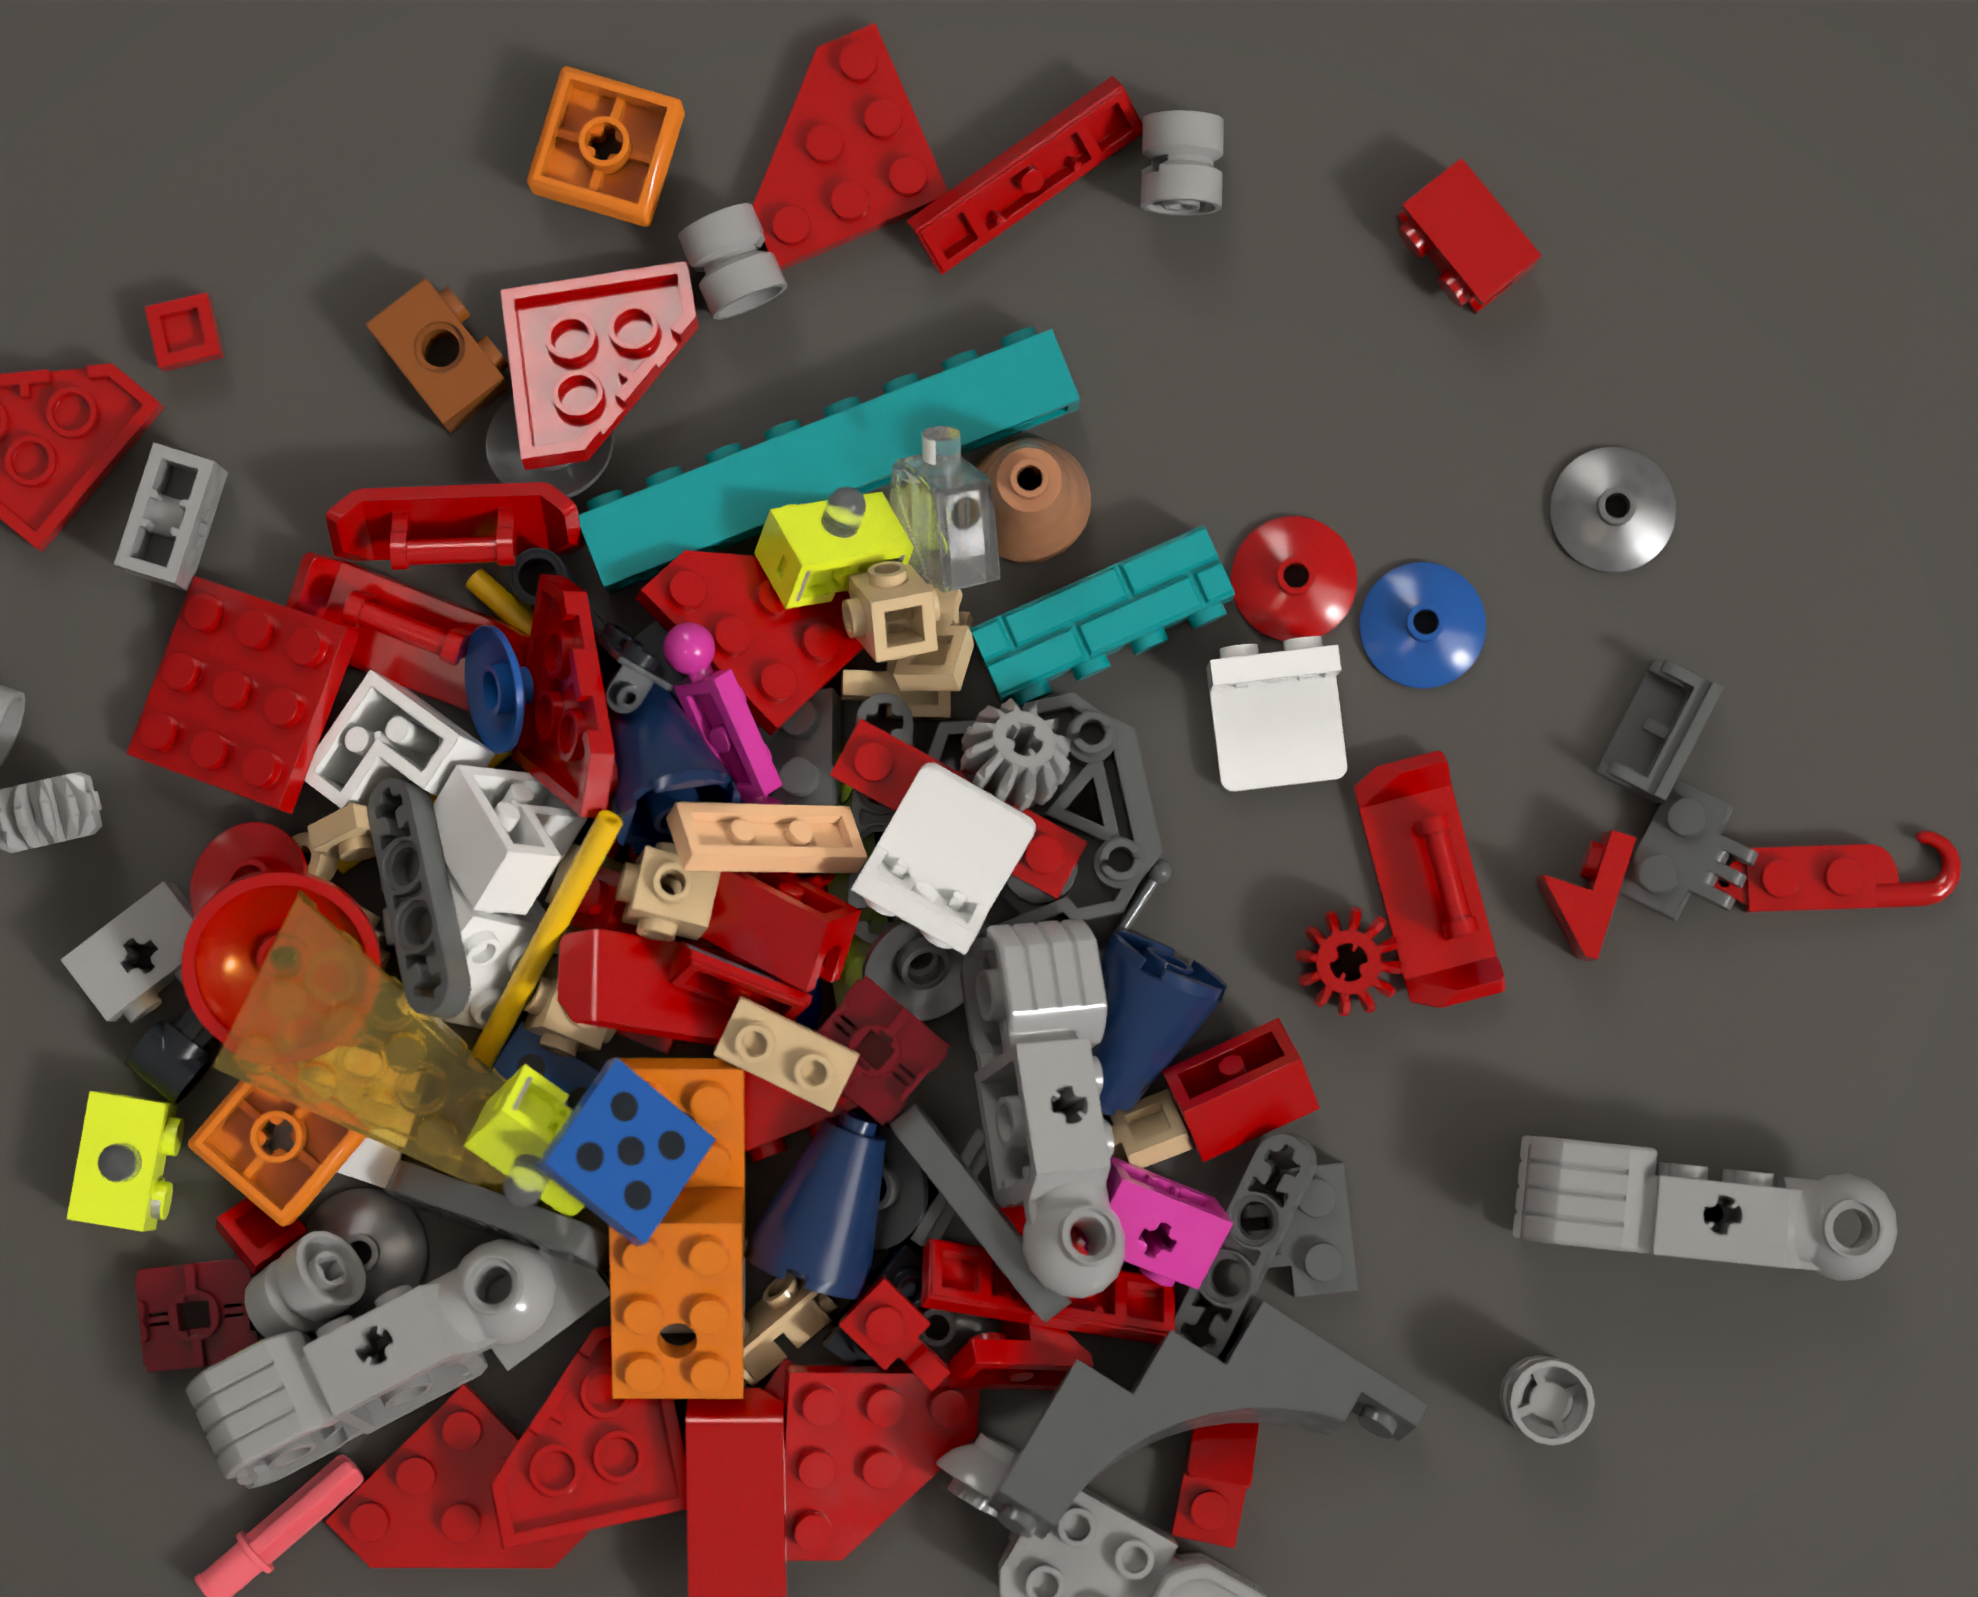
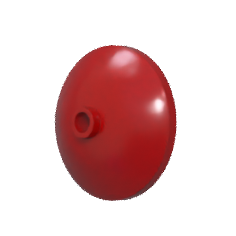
[181,869,381,1062]

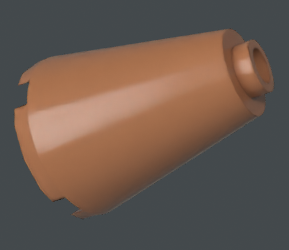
[965,437,1091,563]

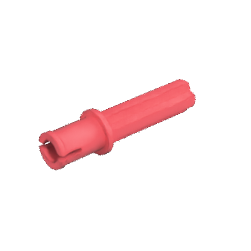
[194,1454,365,1597]

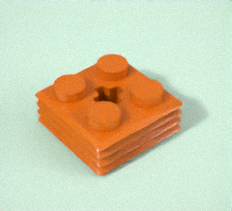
[527,66,685,227]
[188,1059,371,1226]

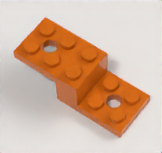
[609,1058,746,1399]

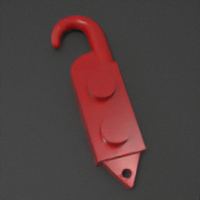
[1714,830,1961,913]

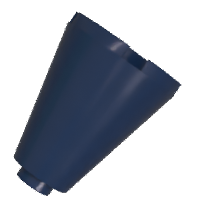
[606,683,741,855]
[1091,929,1228,1116]
[744,1110,886,1299]

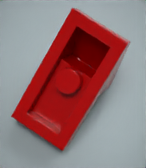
[1536,830,1637,962]
[947,1320,1093,1390]
[1170,1423,1259,1549]

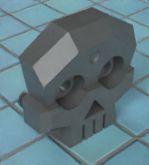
[928,692,1163,937]

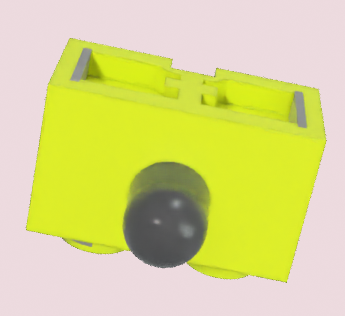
[754,486,915,609]
[464,1064,585,1218]
[67,1091,184,1232]

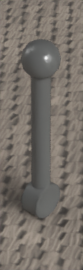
[1098,859,1172,964]

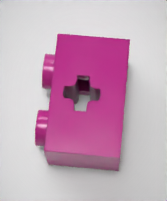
[1075,1156,1234,1290]

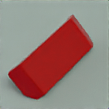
[325,482,583,570]
[286,552,530,712]
[1354,751,1506,1008]
[557,929,797,1046]
[686,1388,788,1597]

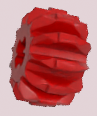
[1295,907,1405,1016]

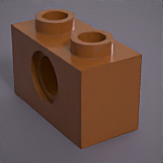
[365,278,511,434]

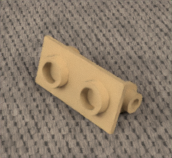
[713,996,860,1112]
[744,1273,838,1387]

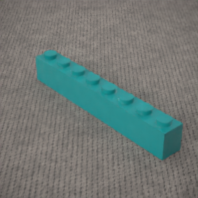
[579,326,1080,595]

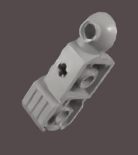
[960,919,1126,1298]
[1513,1135,1898,1281]
[186,1239,556,1489]
[936,1432,1267,1597]

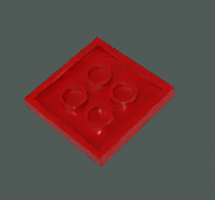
[126,576,360,814]

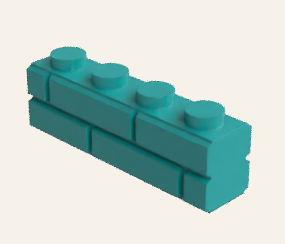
[970,525,1235,707]

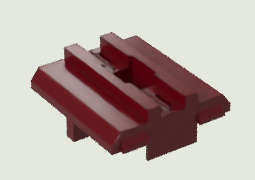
[814,975,950,1126]
[134,1258,258,1373]

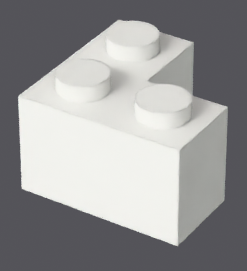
[304,669,496,809]
[433,764,587,915]

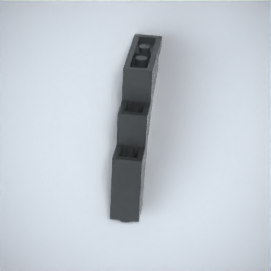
[987,1301,1429,1540]

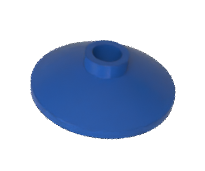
[1359,562,1486,689]
[464,625,534,754]

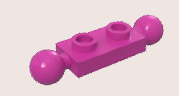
[663,622,785,805]

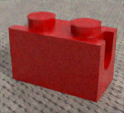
[1396,157,1542,315]
[700,871,862,992]
[1162,1017,1320,1162]

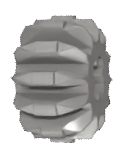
[960,698,1071,812]
[0,772,102,853]

